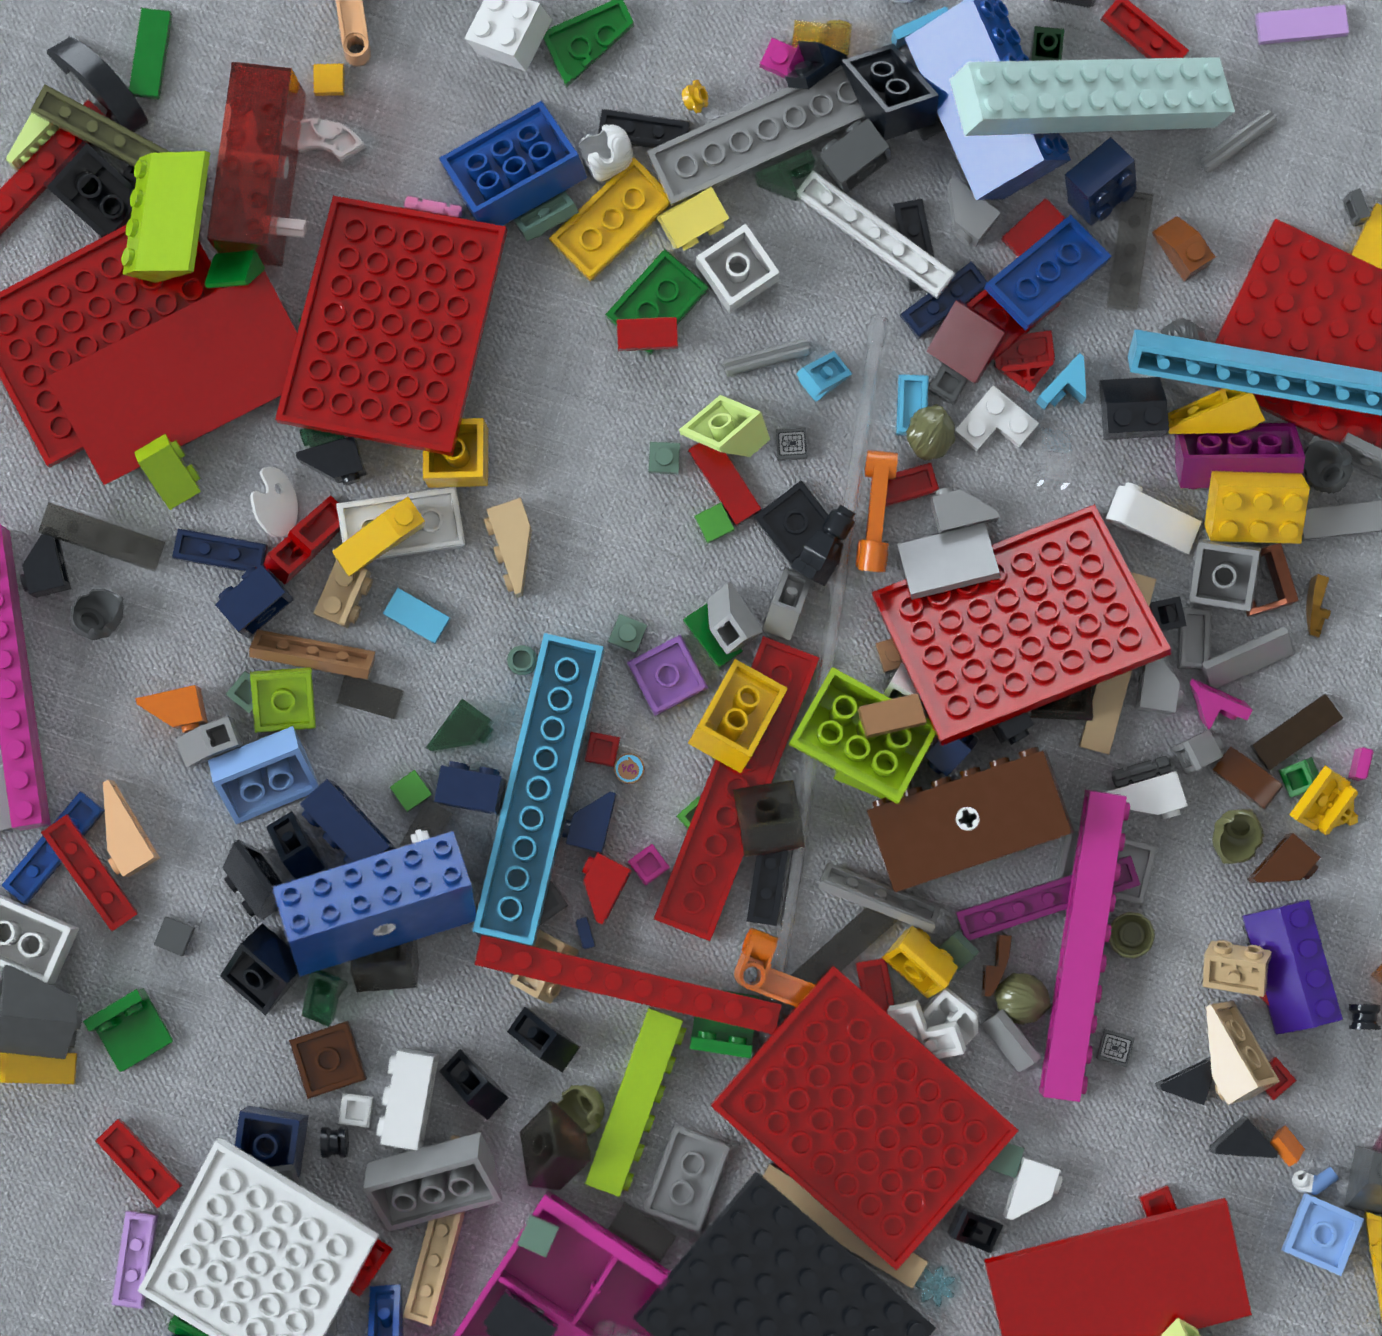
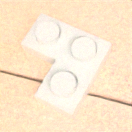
[955,386,1039,451]
[887,1000,966,1059]

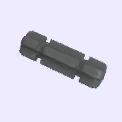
[1112,756,1172,788]

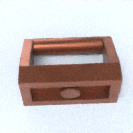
[1246,543,1299,617]

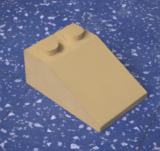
[1206,1001,1280,1105]

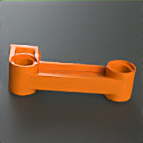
[856,450,898,572]
[734,928,815,1007]

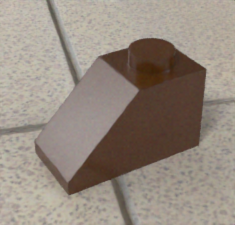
[1247,833,1321,883]

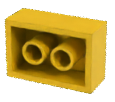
[1204,471,1310,544]

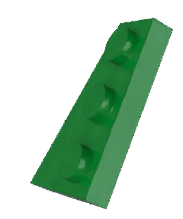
[543,0,634,88]

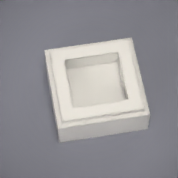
[338,1093,374,1128]

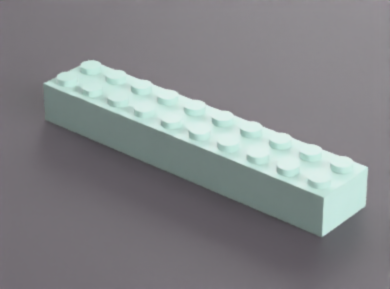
[950,57,1235,136]

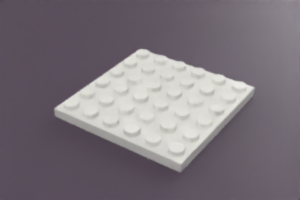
[138,1137,379,1336]

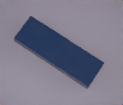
[900,261,988,339]
[172,529,268,572]

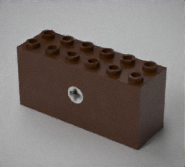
[867,747,1075,893]

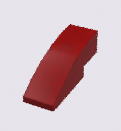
[263,495,340,585]

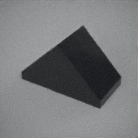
[1155,1057,1213,1105]
[1210,1117,1278,1158]
[947,1204,1003,1253]

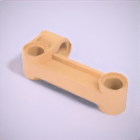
[335,0,371,66]

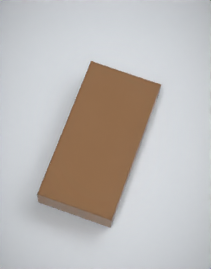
[858,693,927,739]

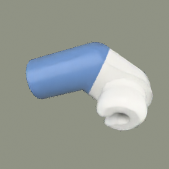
[1292,1167,1339,1195]

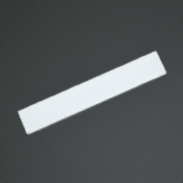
[795,170,955,299]

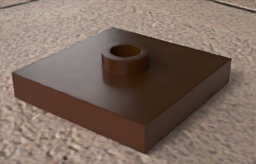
[289,1020,367,1099]

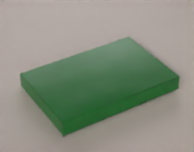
[605,249,709,355]

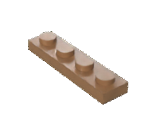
[249,629,375,679]

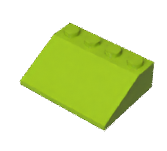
[121,151,210,283]
[789,667,936,804]

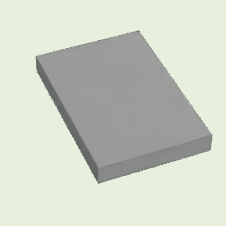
[897,522,1000,600]
[1054,824,1158,905]
[642,1123,732,1233]

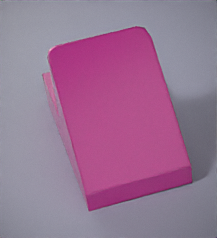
[760,38,804,78]
[1189,678,1253,730]

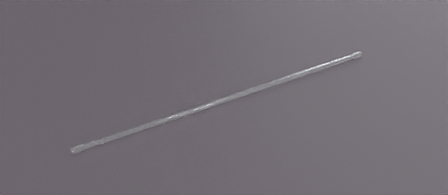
[758,316,888,1050]

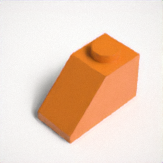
[135,685,208,733]

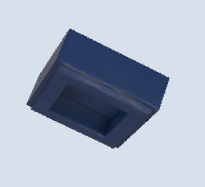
[576,917,596,949]

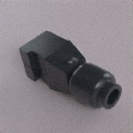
[791,505,856,586]

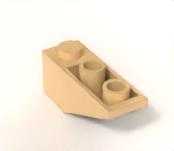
[484,497,532,598]

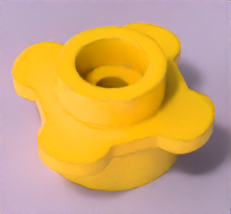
[682,79,708,113]

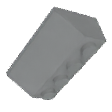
[363,1132,502,1232]

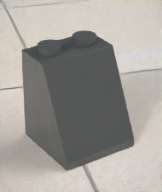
[0,965,83,1059]
[1344,1146,1382,1215]

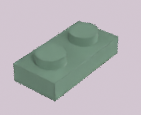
[514,191,579,242]

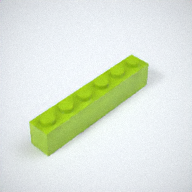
[585,1007,687,1197]

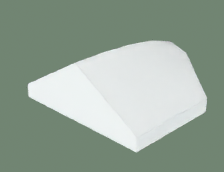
[922,987,978,1046]

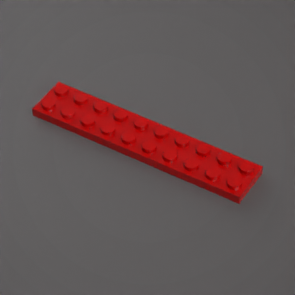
[654,636,819,941]

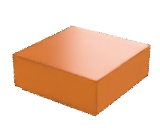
[1270,1125,1305,1167]

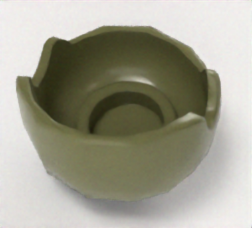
[1109,912,1155,959]

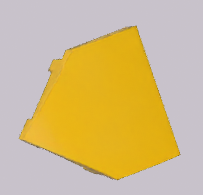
[1289,765,1358,835]

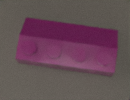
[1175,423,1305,489]

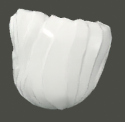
[579,125,633,181]

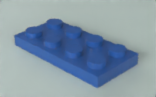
[984,214,1112,331]

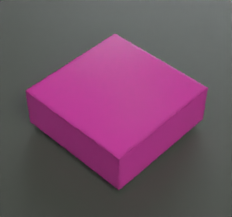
[1348,747,1374,781]
[628,844,670,886]

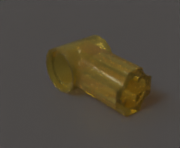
[792,20,852,56]

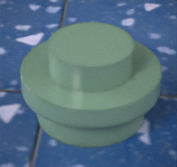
[507,645,538,676]

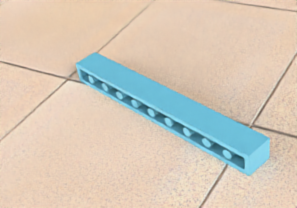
[1127,329,1382,416]

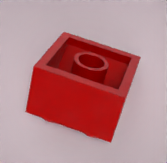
[581,853,632,925]

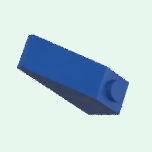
[368,1284,403,1336]

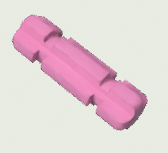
[404,196,463,218]

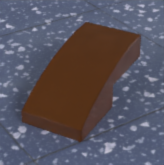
[1213,746,1283,810]
[981,935,1012,997]

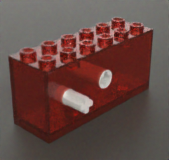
[207,62,307,267]

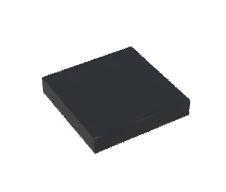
[754,480,828,565]

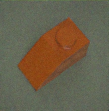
[1152,216,1216,282]

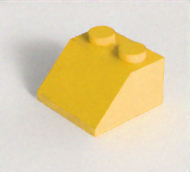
[882,926,958,999]

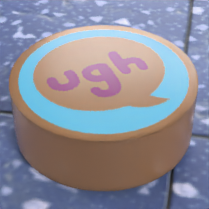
[614,753,645,784]

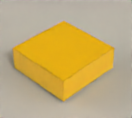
[313,64,344,96]

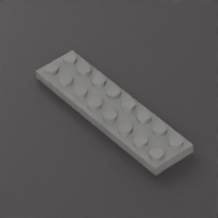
[647,65,867,207]

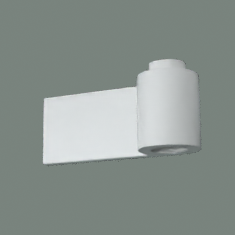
[1105,482,1202,555]

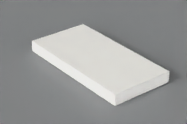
[336,487,465,560]

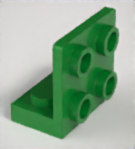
[83,988,173,1072]
[690,990,759,1059]

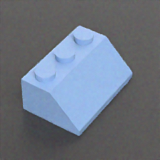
[208,726,319,824]

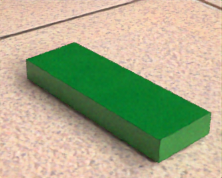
[129,7,173,100]

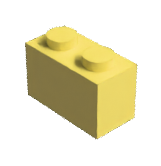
[657,187,729,250]

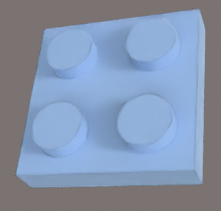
[1281,1193,1364,1276]

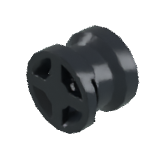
[1349,1004,1381,1030]
[320,1127,349,1158]

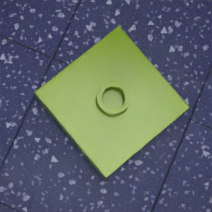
[250,667,316,733]

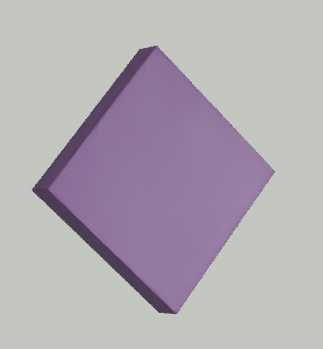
[627,635,708,716]

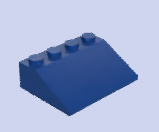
[439,101,588,226]

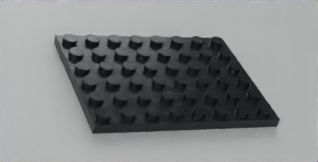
[633,1171,936,1336]

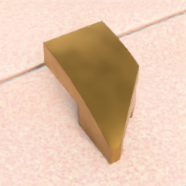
[1306,574,1331,638]

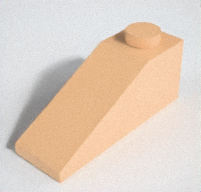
[103,779,160,877]

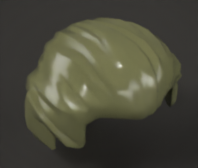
[906,404,955,461]
[1212,809,1264,864]
[994,973,1052,1025]
[555,1084,605,1140]

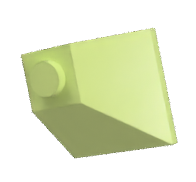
[679,395,770,457]

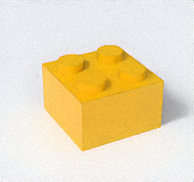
[423,418,488,488]

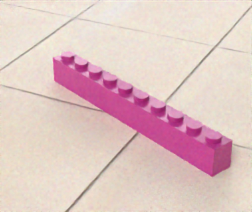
[0,524,51,831]
[1039,789,1130,1102]

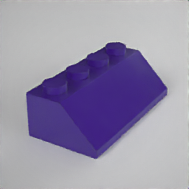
[1242,900,1343,1035]

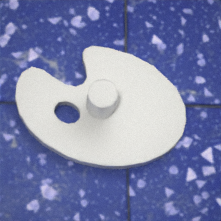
[250,466,298,537]

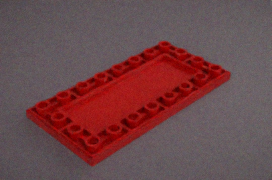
[46,270,297,485]
[983,1198,1252,1336]

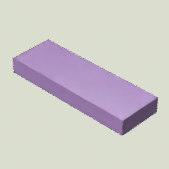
[1255,4,1349,45]
[112,1211,158,1309]

